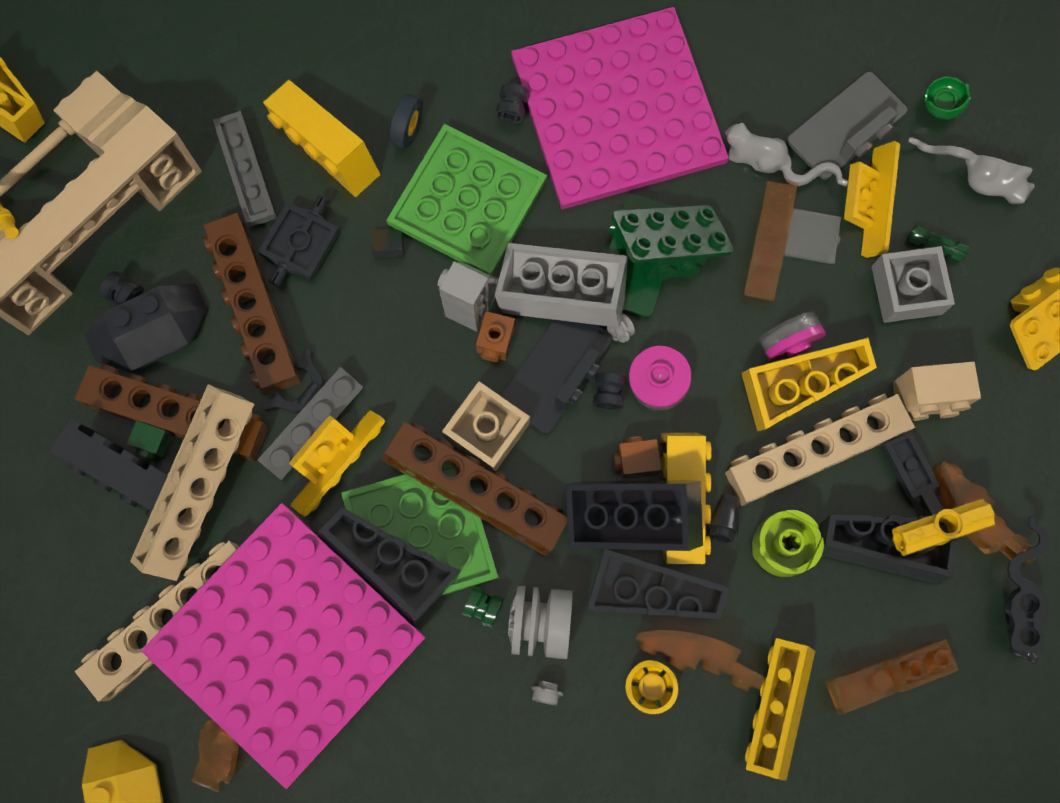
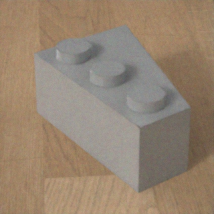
[437,261,499,332]

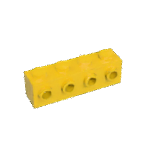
[745,638,815,780]

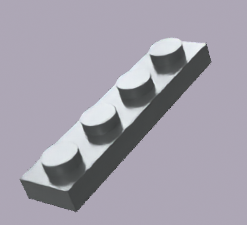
[213,111,277,227]
[257,367,363,480]

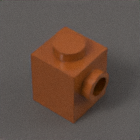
[476,311,515,362]
[613,436,661,479]

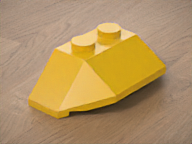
[82,740,163,803]

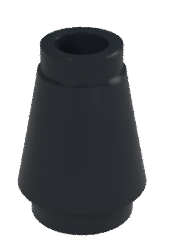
[707,494,740,543]

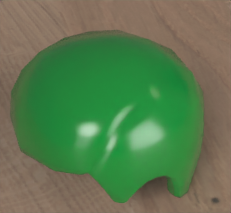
[924,76,971,120]

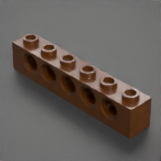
[202,213,302,396]
[74,364,269,462]
[382,421,567,556]

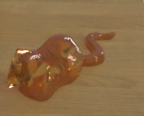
[192,718,240,792]

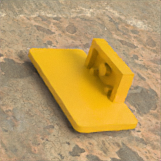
[1010,267,1060,370]

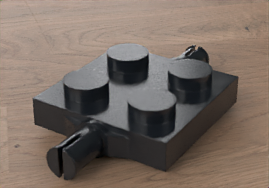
[257,195,341,287]

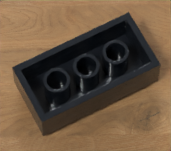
[566,480,703,551]

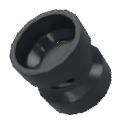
[495,83,529,124]
[99,271,144,305]
[593,373,626,410]

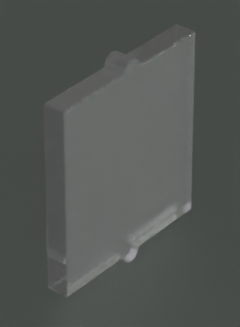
[782,208,841,264]

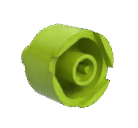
[752,510,824,577]

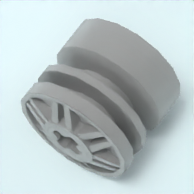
[508,586,572,659]

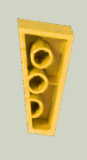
[263,80,381,198]
[741,338,877,432]
[660,433,711,564]

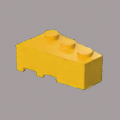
[0,57,45,143]

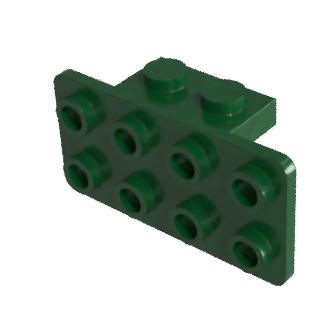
[602,194,676,317]
[611,205,734,280]

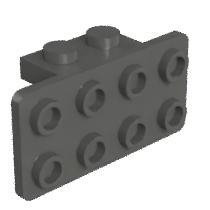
[787,72,907,180]

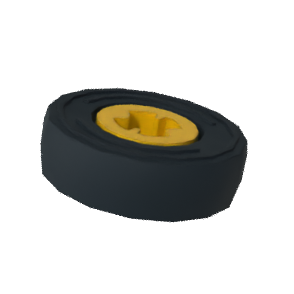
[390,94,423,148]

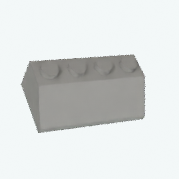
[495,243,628,327]

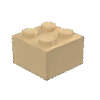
[892,362,981,421]
[442,382,530,472]

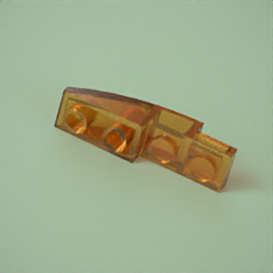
[744,181,797,302]
[932,461,1036,565]
[634,630,765,692]
[826,639,959,714]

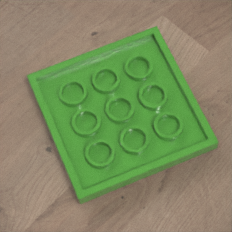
[386,124,547,275]
[341,464,498,596]

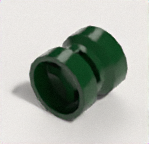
[462,585,504,628]

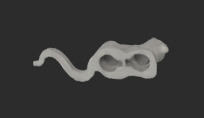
[725,123,848,186]
[908,138,1035,204]

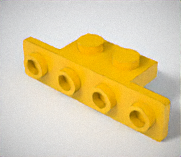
[844,141,900,258]
[289,410,385,517]

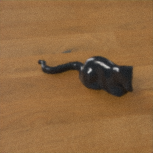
[1004,516,1049,664]

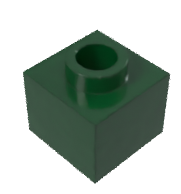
[127,421,174,461]

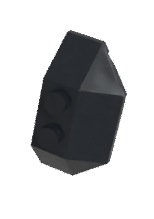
[84,283,208,372]

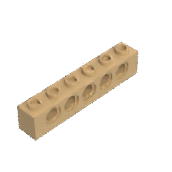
[130,384,254,581]
[725,394,915,506]
[75,541,239,702]

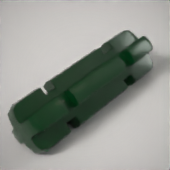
[909,226,969,261]

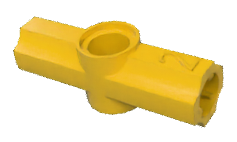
[892,499,995,556]

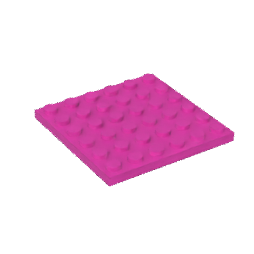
[511,7,729,210]
[141,503,425,789]

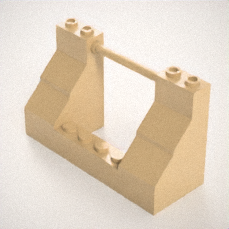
[0,71,202,336]

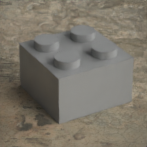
[871,246,955,323]

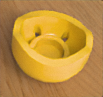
[625,660,678,714]

